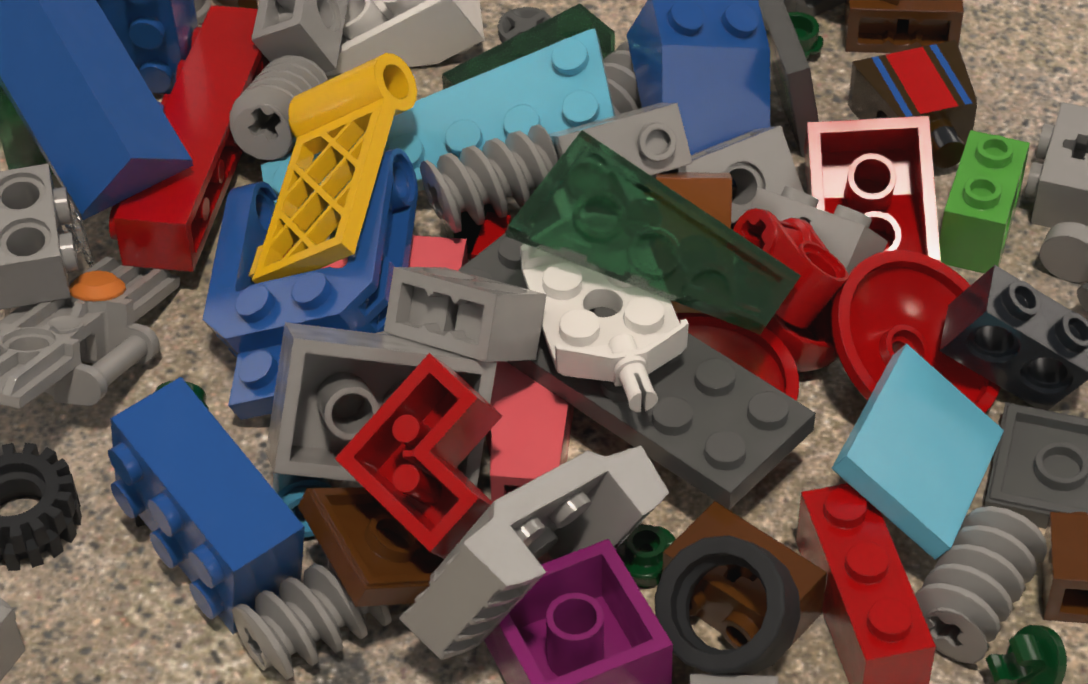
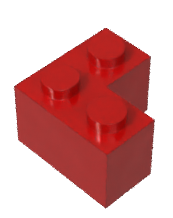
[335,353,503,559]

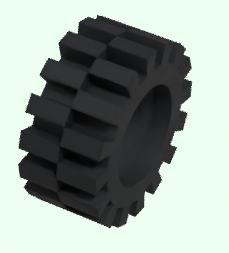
[0,443,82,571]

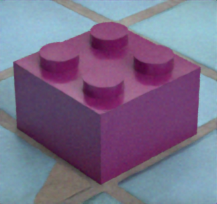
[484,539,673,684]

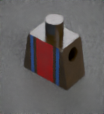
[848,40,977,169]

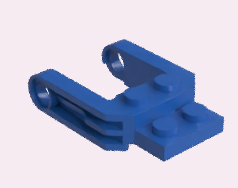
[202,148,418,420]

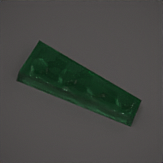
[505,130,801,335]

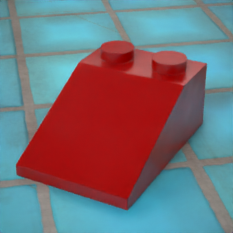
[804,116,941,261]

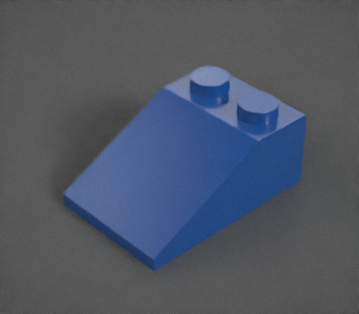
[626,0,771,187]

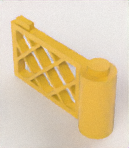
[248,53,417,283]

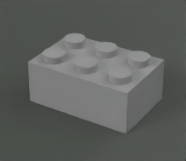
[266,322,497,487]

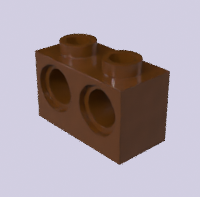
[844,0,964,53]

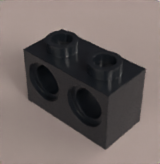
[939,265,1088,410]

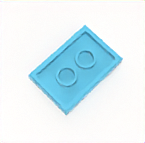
[832,344,1004,560]

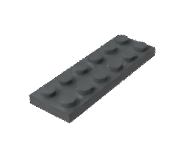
[458,225,816,510]

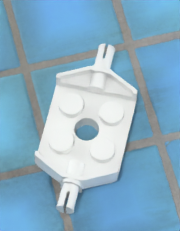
[521,188,689,412]

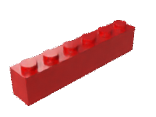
[109,5,270,272]

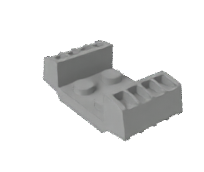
[399,445,669,660]

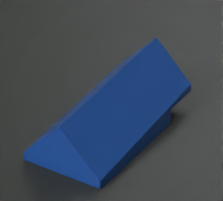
[0,0,193,220]

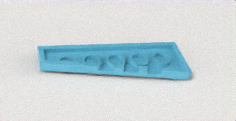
[261,28,615,216]

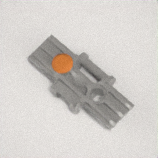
[0,257,180,409]

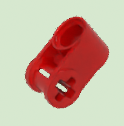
[731,208,848,328]

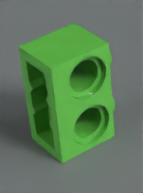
[939,130,1030,274]

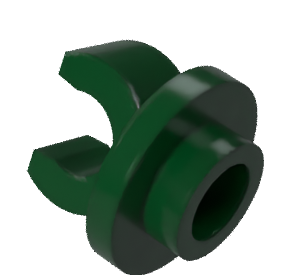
[985,625,1067,684]

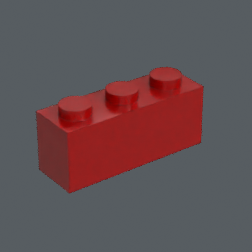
[796,483,936,684]

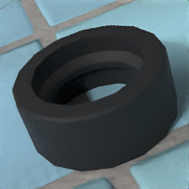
[655,535,800,675]

